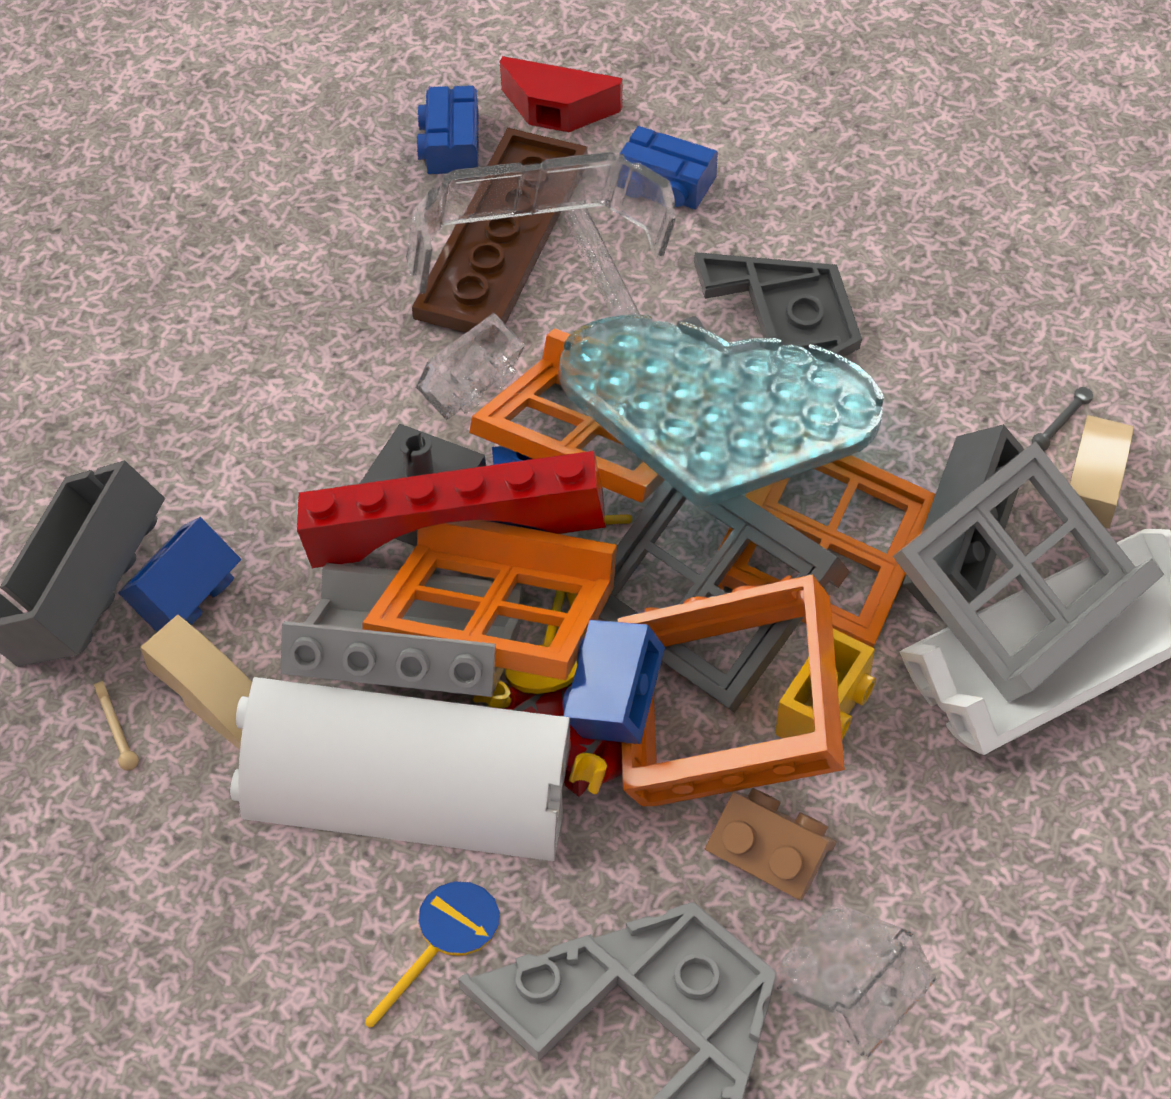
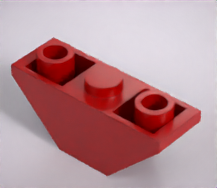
[500,56,623,132]

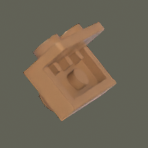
[704,788,837,900]

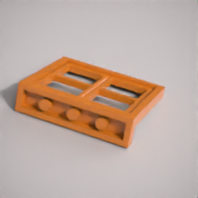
[469,328,721,503]
[718,423,935,648]
[362,520,617,680]

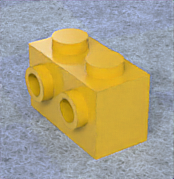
[775,629,876,740]

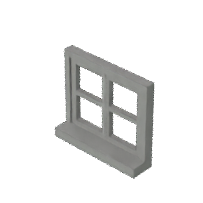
[893,441,1164,702]

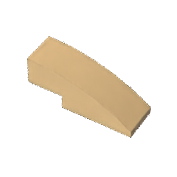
[1069,415,1134,529]
[140,615,252,750]

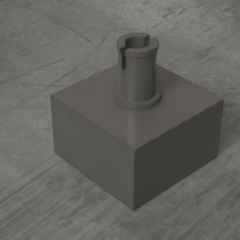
[359,424,486,547]

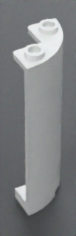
[899,529,1171,755]
[230,677,571,861]

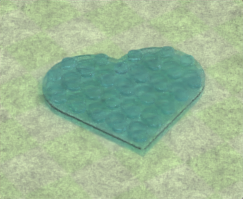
[558,315,884,510]

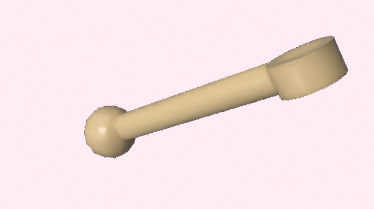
[93,681,139,771]

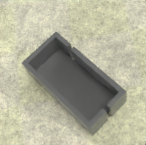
[0,460,165,667]

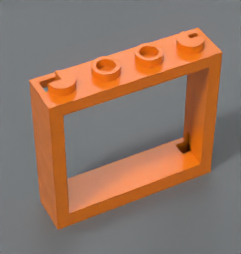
[618,574,845,806]

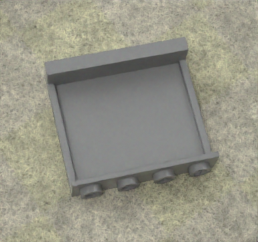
[281,563,523,697]

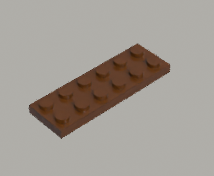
[412,128,588,341]

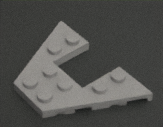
[458,902,777,1099]

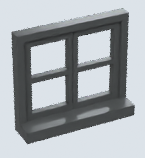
[599,456,850,713]

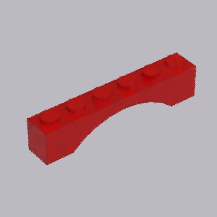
[297,451,606,568]

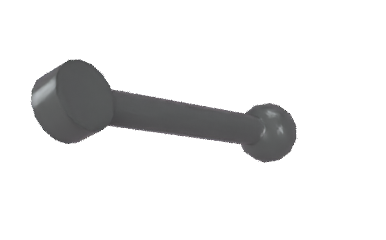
[1032,387,1093,451]

